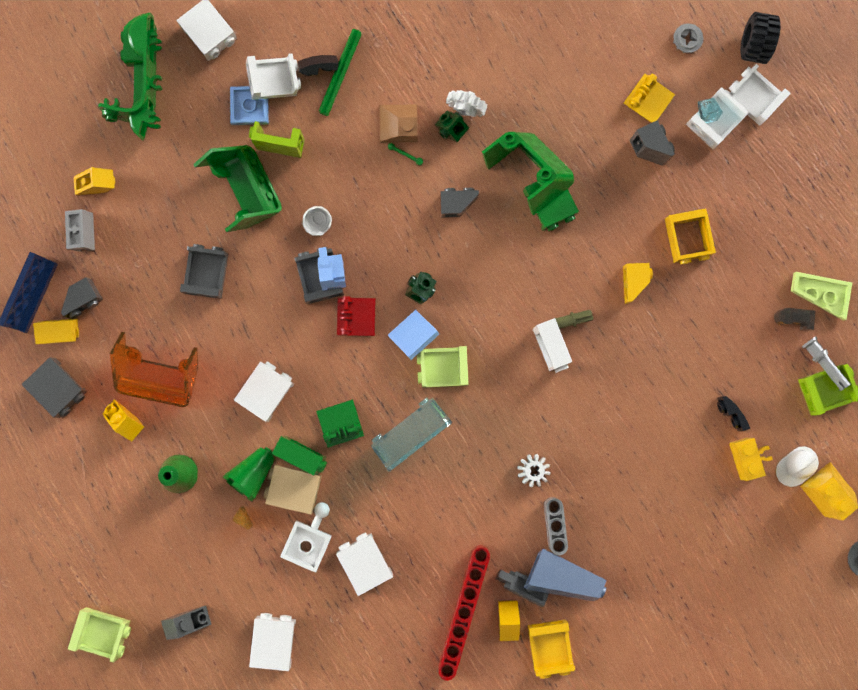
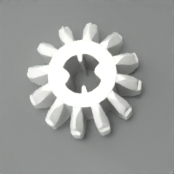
[517,454,550,487]

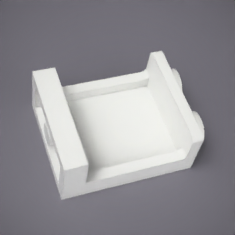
[176,0,237,61]
[246,53,301,100]
[728,64,791,126]
[686,88,749,149]
[234,361,294,422]
[336,532,393,596]
[249,613,296,671]

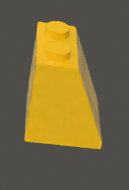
[800,462,858,520]

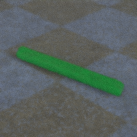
[319,29,361,116]

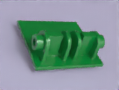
[316,399,364,448]

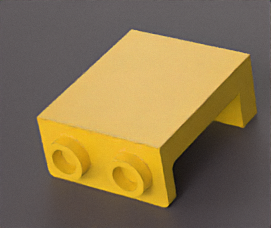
[527,619,575,679]

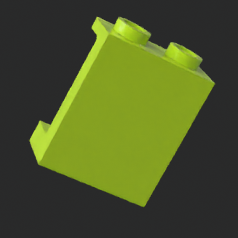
[249,121,305,158]
[798,364,858,416]

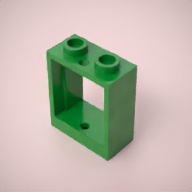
[272,436,327,476]

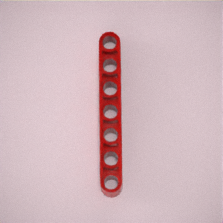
[438,545,490,681]

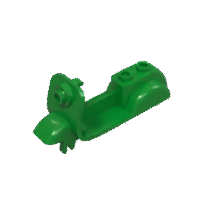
[97,13,162,141]

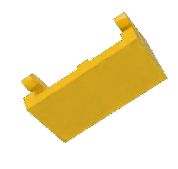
[33,318,79,344]

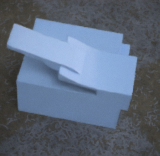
[318,247,346,291]

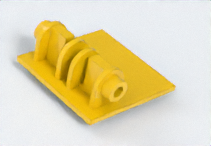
[623,74,675,123]

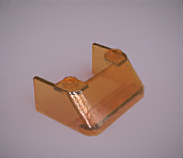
[110,332,198,407]

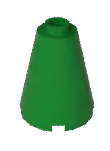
[222,447,275,502]
[158,455,198,493]

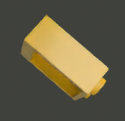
[665,208,716,265]

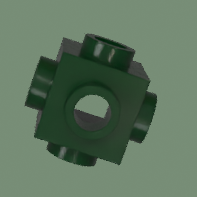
[435,111,469,142]
[405,271,437,304]

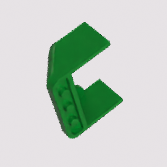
[482,132,574,216]
[193,145,282,232]

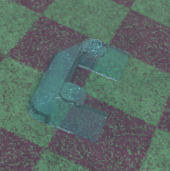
[371,397,453,472]

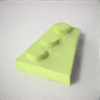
[791,272,852,321]

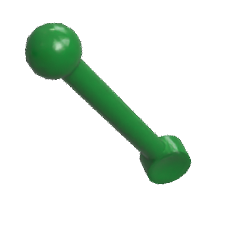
[388,143,423,166]

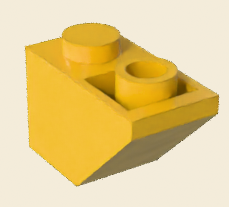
[102,399,144,442]

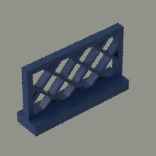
[0,252,58,333]

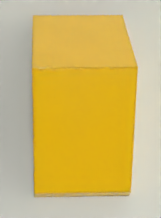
[498,600,520,641]

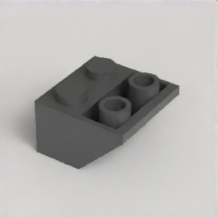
[629,120,675,166]

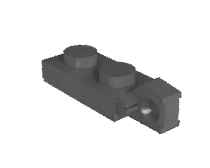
[496,570,549,607]

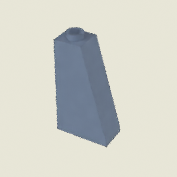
[524,549,607,602]

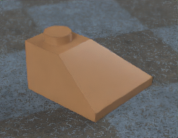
[380,104,418,143]

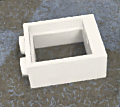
[533,318,572,373]

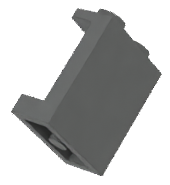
[180,244,228,299]
[294,247,344,304]
[21,357,87,418]

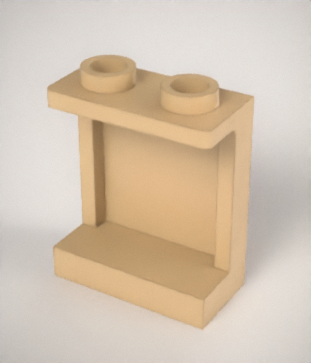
[264,465,322,515]

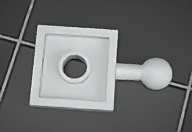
[280,502,332,573]

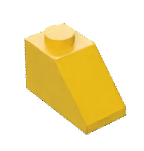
[74,167,115,195]
[623,263,653,304]

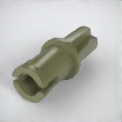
[555,310,593,329]

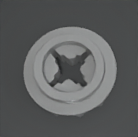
[673,24,703,53]

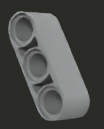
[544,497,568,555]

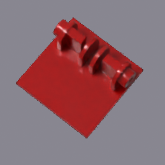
[337,296,376,336]

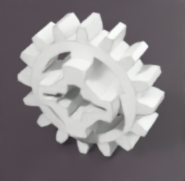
[446,90,487,117]

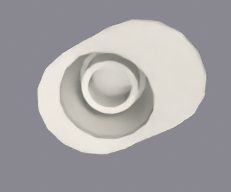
[776,446,819,487]

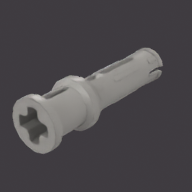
[802,336,851,391]

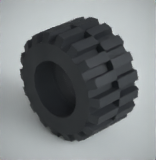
[740,12,781,64]

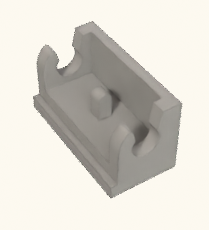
[65,209,95,252]

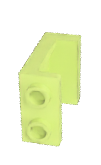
[417,346,469,388]
[68,607,131,663]

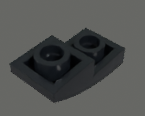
[297,55,339,76]
[717,396,751,431]

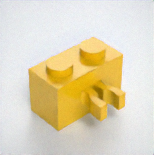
[729,438,773,481]

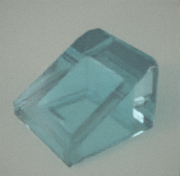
[697,98,723,123]

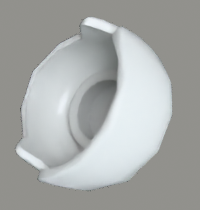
[302,206,332,236]

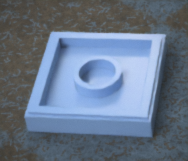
[230,86,269,125]
[388,310,439,360]

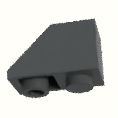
[440,188,479,218]
[61,277,103,319]
[161,606,211,640]

